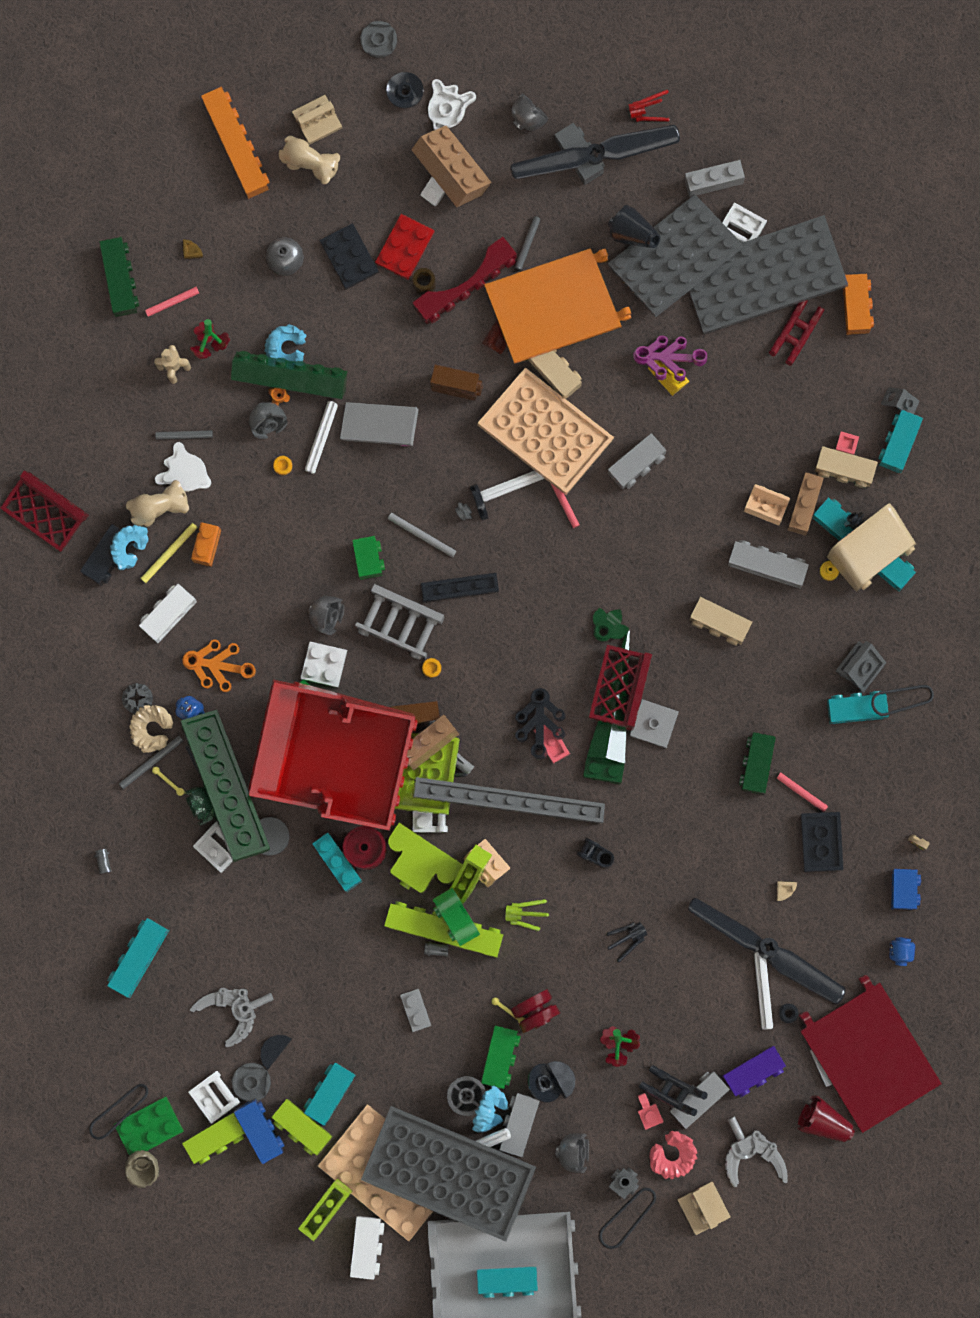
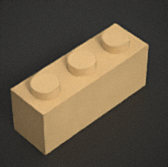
[527,350,582,399]
[815,446,878,488]
[690,597,752,646]

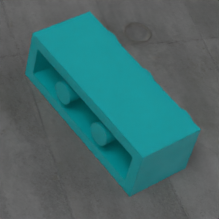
[878,410,923,474]
[827,691,889,724]
[313,833,363,892]
[304,1063,356,1126]
[477,1267,538,1298]

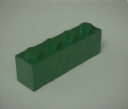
[99,237,140,317]

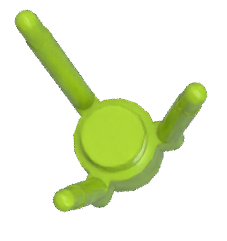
[505,899,549,931]

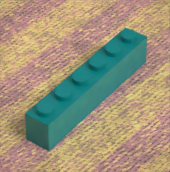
[812,497,916,592]

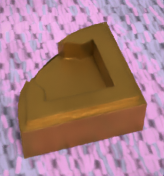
[183,239,203,259]

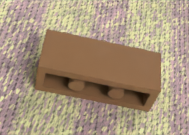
[788,472,824,536]
[407,715,459,770]

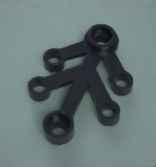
[515,688,566,760]

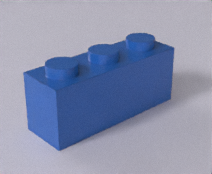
[234,1099,285,1164]

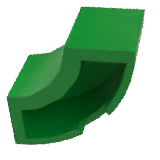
[433,888,480,946]

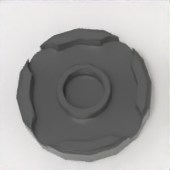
[360,21,397,58]
[260,817,290,856]
[232,1063,271,1102]

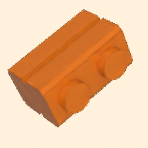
[191,522,221,567]

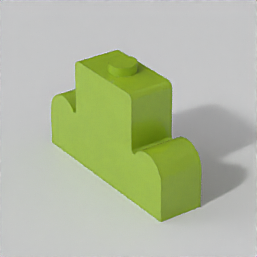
[388,823,463,894]

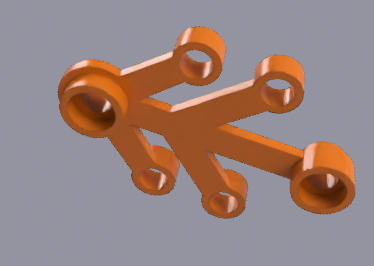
[182,640,256,692]

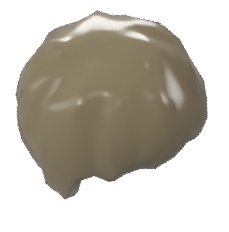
[125,1150,159,1188]

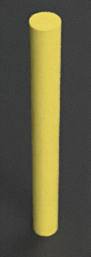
[140,523,198,583]

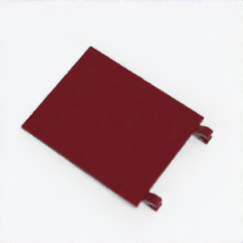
[799,975,942,1133]

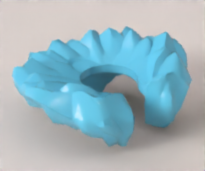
[264,325,306,362]
[110,525,148,570]
[472,1086,508,1133]

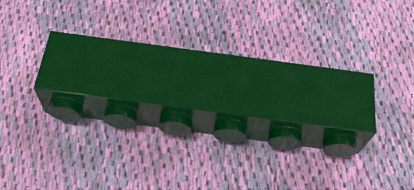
[231,351,348,399]

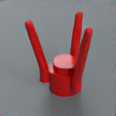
[629,90,670,122]

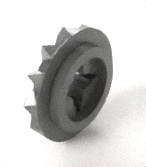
[122,683,153,714]

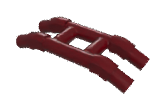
[769,300,825,366]

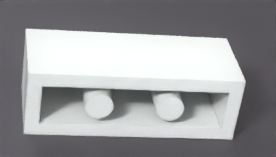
[139,584,197,643]
[350,1216,384,1280]

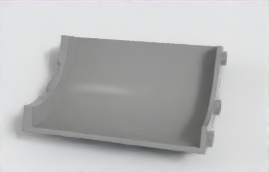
[428,1212,581,1318]

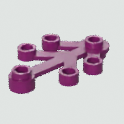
[633,336,707,381]

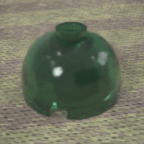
[184,786,215,826]

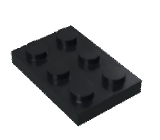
[320,223,379,290]
[801,812,844,872]

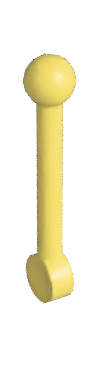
[152,767,184,796]
[492,998,525,1023]

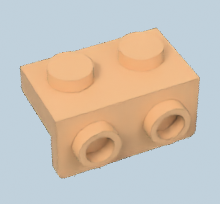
[744,484,790,525]
[463,839,510,887]

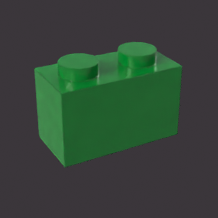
[352,536,385,580]

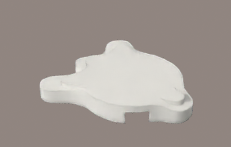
[428,79,476,130]
[155,442,211,492]

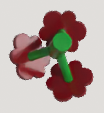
[190,319,230,359]
[600,1026,640,1067]

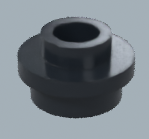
[779,1003,798,1023]

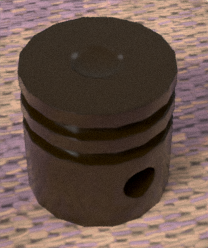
[413,268,436,295]

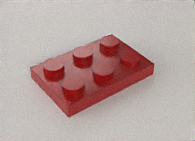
[375,214,435,280]

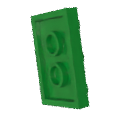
[114,1096,184,1155]

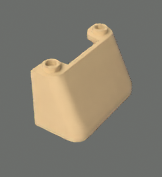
[827,503,916,592]

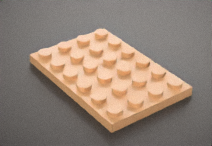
[478,368,614,495]
[318,1104,433,1241]

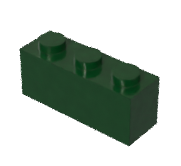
[739,732,776,795]

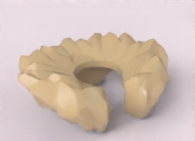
[129,705,173,753]

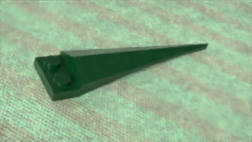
[583,631,630,784]

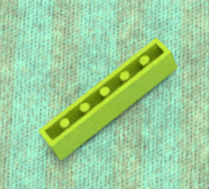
[384,901,504,958]

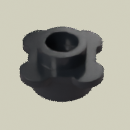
[844,512,864,530]

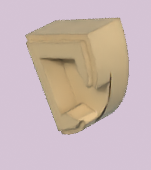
[908,835,929,851]
[777,881,797,901]

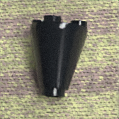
[608,205,661,248]

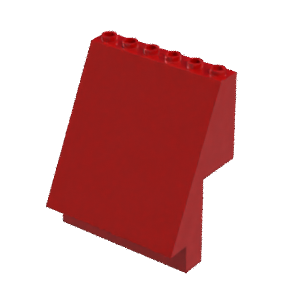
[248,680,417,831]

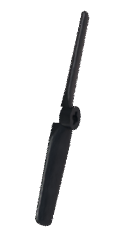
[510,125,680,179]
[688,898,846,1004]

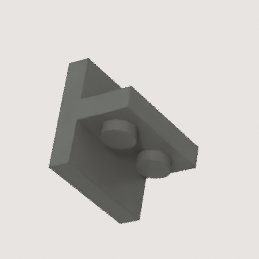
[836,641,886,693]

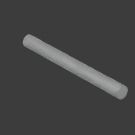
[388,513,457,558]

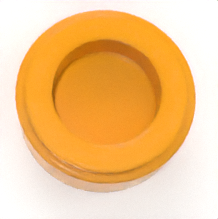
[273,456,292,475]
[422,658,441,678]

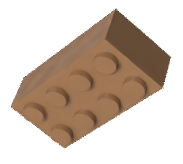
[412,126,492,207]

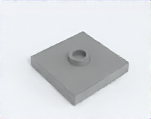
[630,699,679,748]

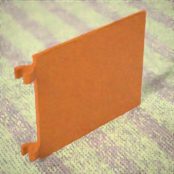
[484,248,631,364]

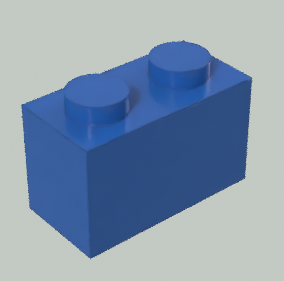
[891,869,921,910]

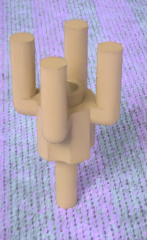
[154,345,191,384]

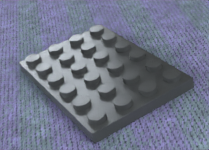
[608,195,743,317]

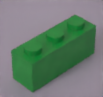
[481,1026,521,1089]

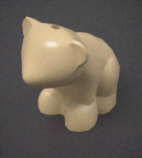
[279,136,340,184]
[126,480,189,527]

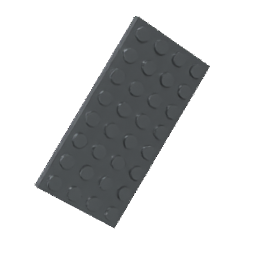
[690,215,848,335]
[361,1106,536,1242]

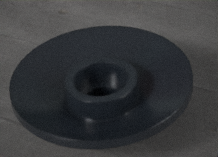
[386,72,424,108]
[528,1064,561,1103]

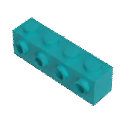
[107,918,170,998]

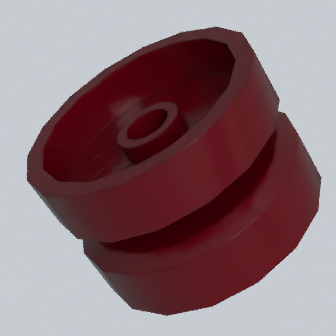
[343,826,387,870]
[510,989,560,1034]

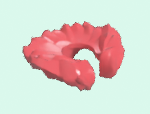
[649,1131,697,1179]

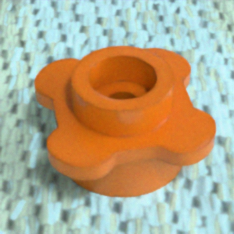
[268,387,290,405]

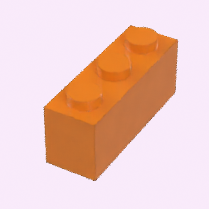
[843,274,874,335]

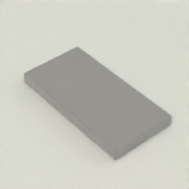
[340,402,418,446]

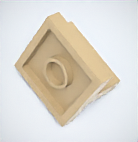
[292,95,342,145]
[677,1182,730,1235]

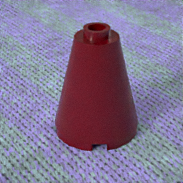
[798,1095,855,1142]

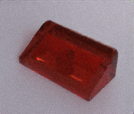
[482,320,507,354]

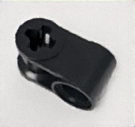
[576,838,614,869]

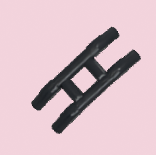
[639,1065,708,1116]

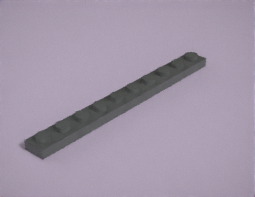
[413,777,605,824]

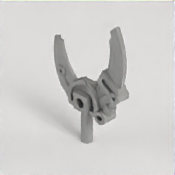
[190,988,274,1047]
[725,1116,787,1187]

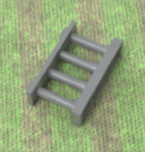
[355,584,445,660]

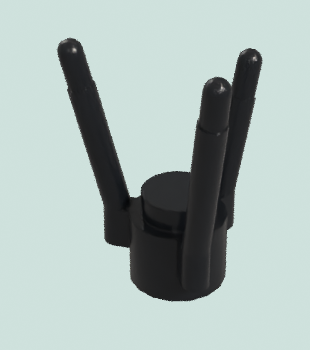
[607,922,648,962]

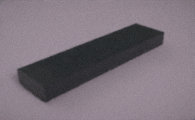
[421,573,499,602]

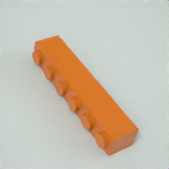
[201,87,270,199]

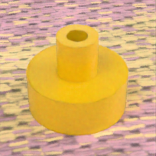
[820,561,839,581]

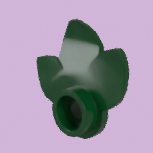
[593,608,629,642]

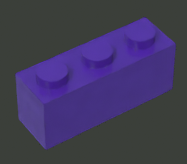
[723,1046,786,1098]

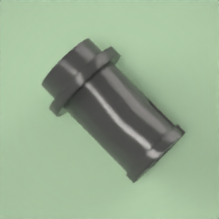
[94,849,112,874]
[424,941,449,957]

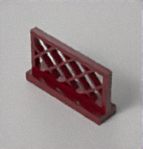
[1,471,89,552]
[589,645,652,731]

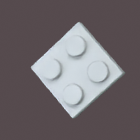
[301,642,347,688]

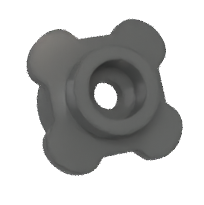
[455,502,472,521]

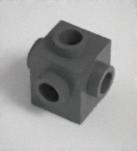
[609,1167,639,1199]

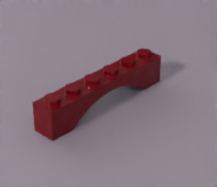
[412,237,517,324]

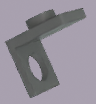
[881,387,920,414]

